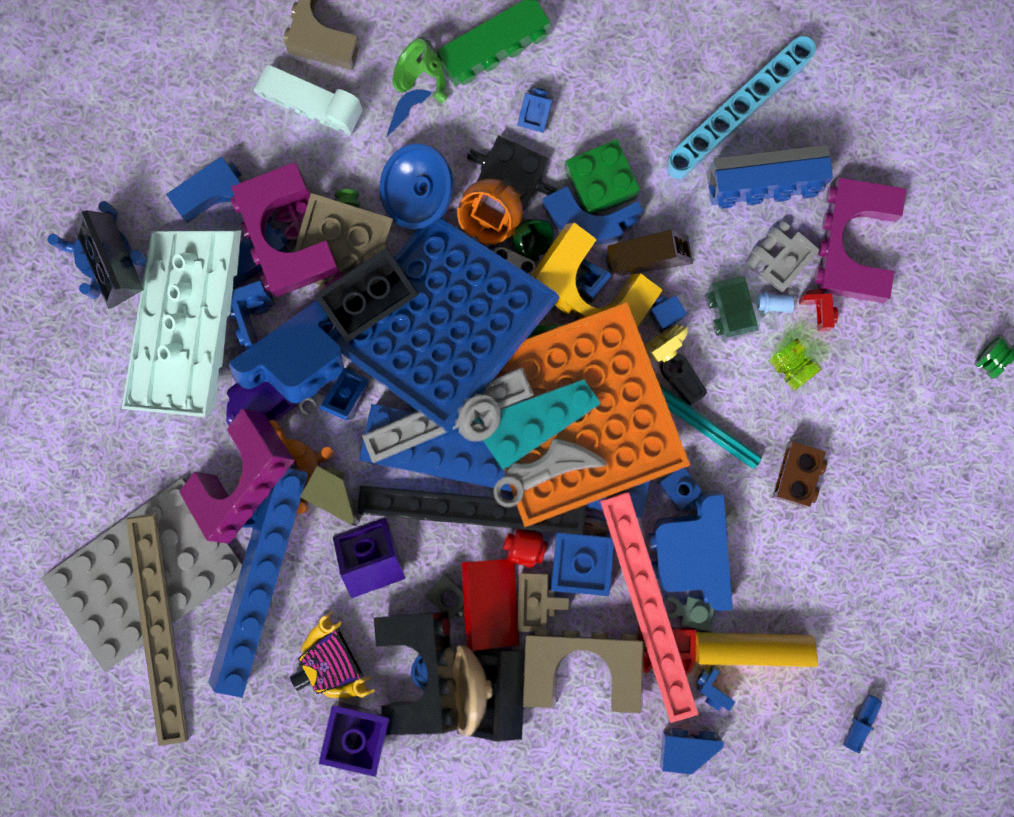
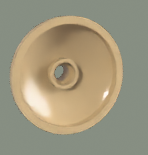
[452,646,492,736]

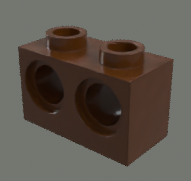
[772,442,827,507]

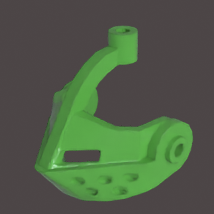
[392,38,448,104]

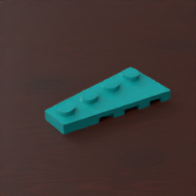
[473,379,601,471]

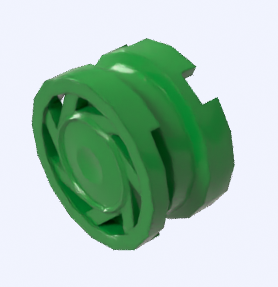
[974,334,1014,379]

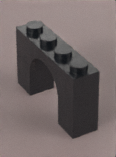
[374,611,459,735]

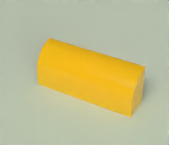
[695,631,818,667]

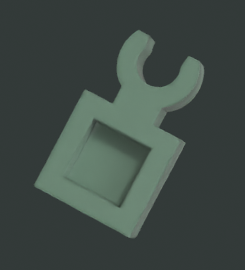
[665,596,715,632]

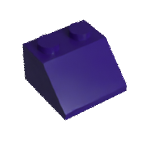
[333,518,406,598]
[318,701,389,777]

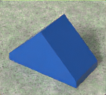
[575,259,612,303]

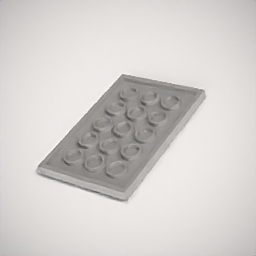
[41,478,243,672]

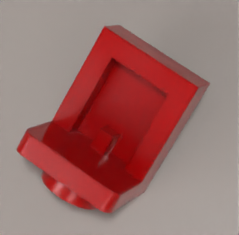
[799,289,838,332]

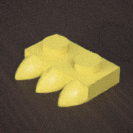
[644,324,689,362]

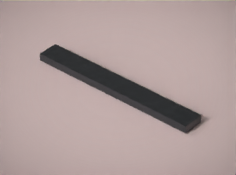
[357,486,587,535]

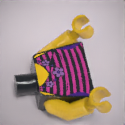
[290,611,375,699]

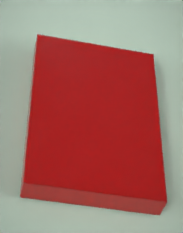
[461,559,519,651]

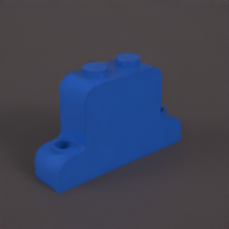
[229,300,344,403]
[649,490,733,611]

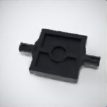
[467,135,557,210]

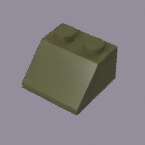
[300,465,359,526]

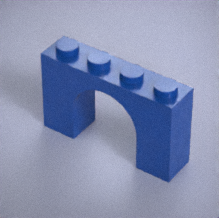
[166,156,289,290]

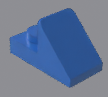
[320,368,369,420]

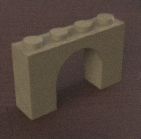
[283,0,360,71]
[523,629,645,714]

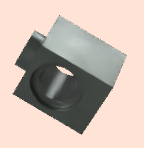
[425,574,464,619]

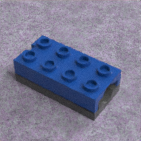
[707,145,833,209]

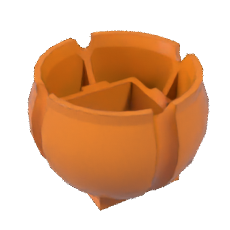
[457,178,523,245]

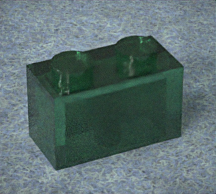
[705,276,759,342]

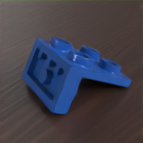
[230,281,275,349]

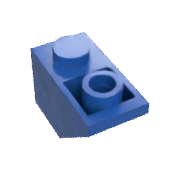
[660,728,724,775]

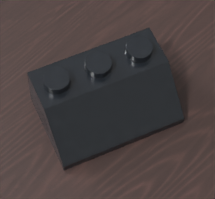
[314,243,418,342]
[457,648,525,742]

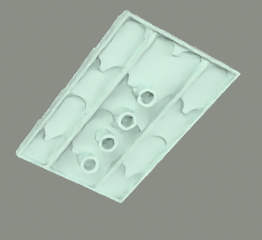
[122,230,241,417]

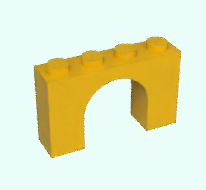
[531,223,662,327]

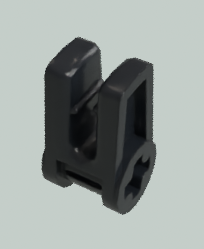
[660,353,707,405]

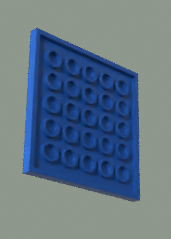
[328,218,560,433]

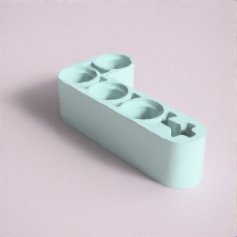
[254,65,363,135]

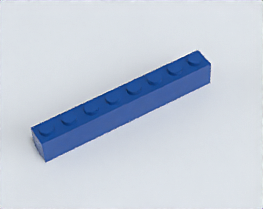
[208,466,308,698]

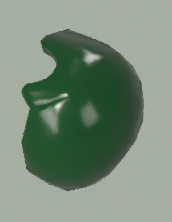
[513,219,554,261]

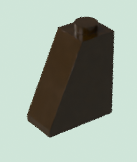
[606,229,693,276]

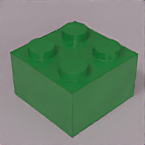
[565,139,640,216]

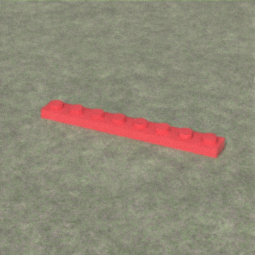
[600,492,698,723]

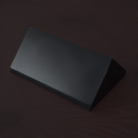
[76,210,144,309]

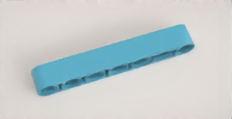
[666,36,816,179]

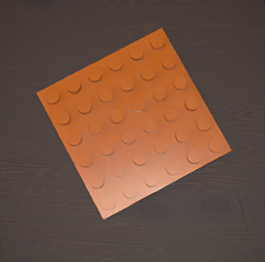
[493,302,690,527]

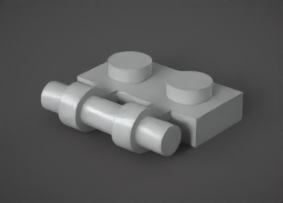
[745,221,820,293]

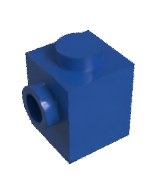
[657,468,703,512]

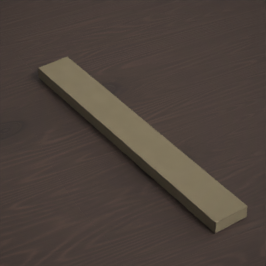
[126,513,188,746]

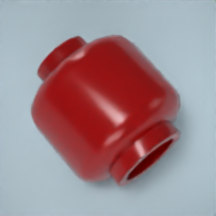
[503,529,547,568]

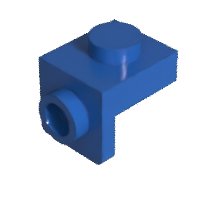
[696,665,735,712]

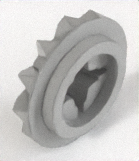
[455,394,500,441]

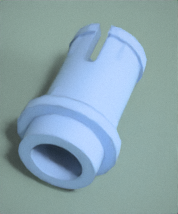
[757,291,794,313]

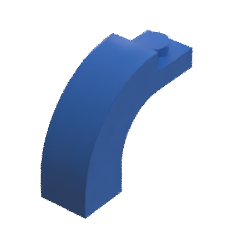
[542,186,643,245]

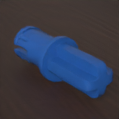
[843,695,882,754]

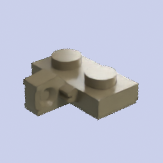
[518,573,570,632]

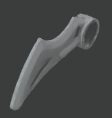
[494,439,607,507]

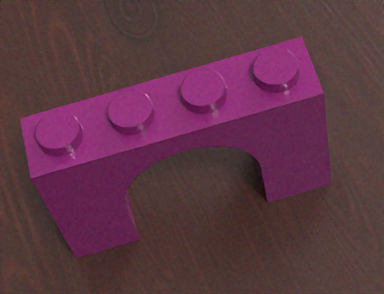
[230,162,340,297]
[814,178,906,303]
[179,408,295,544]

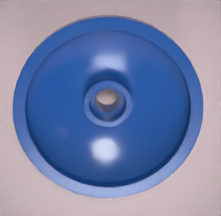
[379,144,454,229]

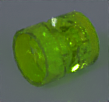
[768,338,823,392]

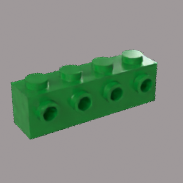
[437,0,550,87]

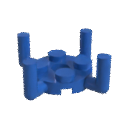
[47,201,148,299]

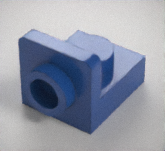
[517,87,554,133]

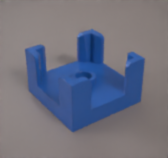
[551,533,614,596]

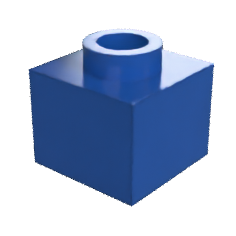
[649,295,687,332]

